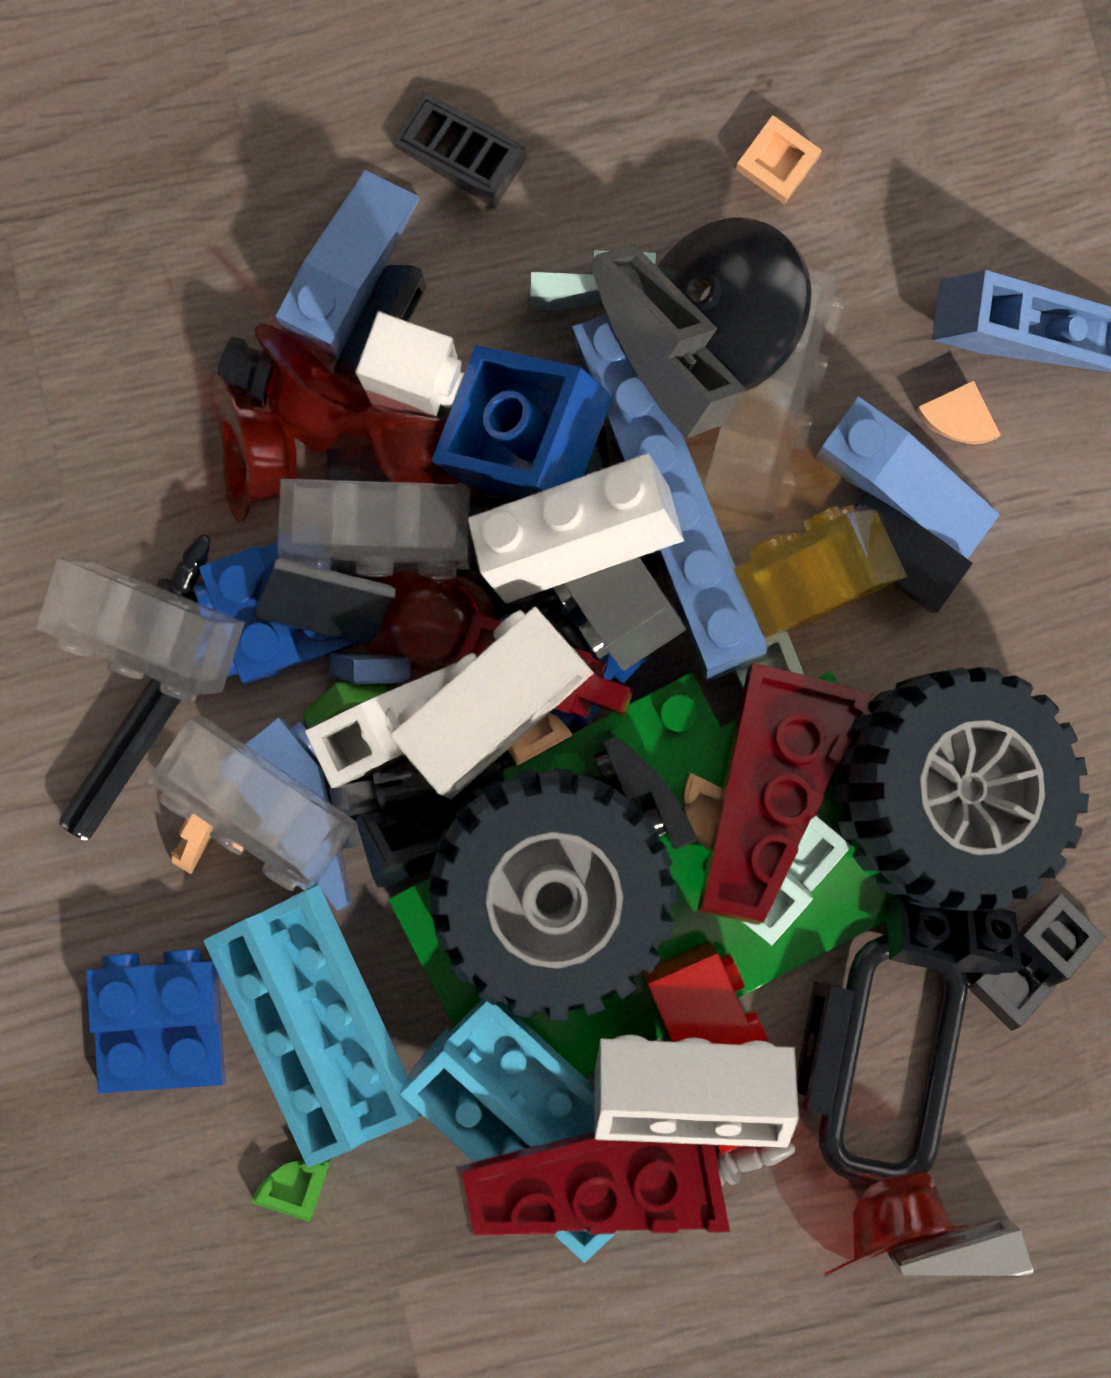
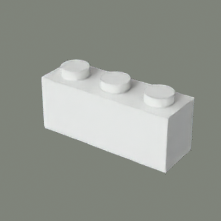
[356,312,465,433]
[468,453,684,603]
[389,607,593,799]
[594,1035,798,1148]

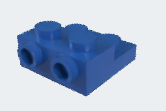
[194,527,360,686]
[86,949,226,1094]

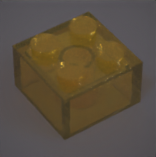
[734,505,907,638]

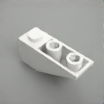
[305,663,455,788]

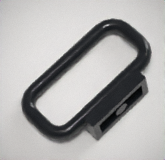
[796,935,968,1188]

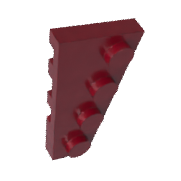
[697,662,873,925]
[456,1131,730,1236]

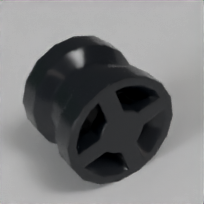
[215,336,281,409]

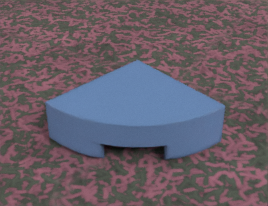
[329,653,411,684]

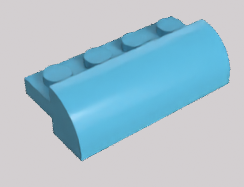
[203,885,423,1168]
[400,999,618,1263]

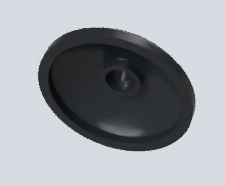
[657,217,812,392]

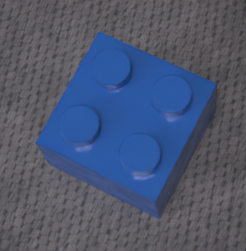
[432,345,613,500]

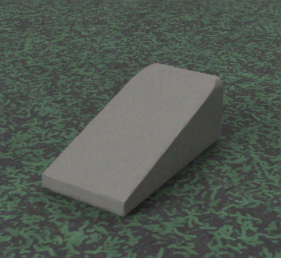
[891,1217,1034,1276]

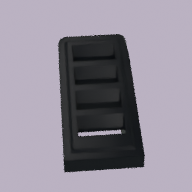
[392,92,527,209]

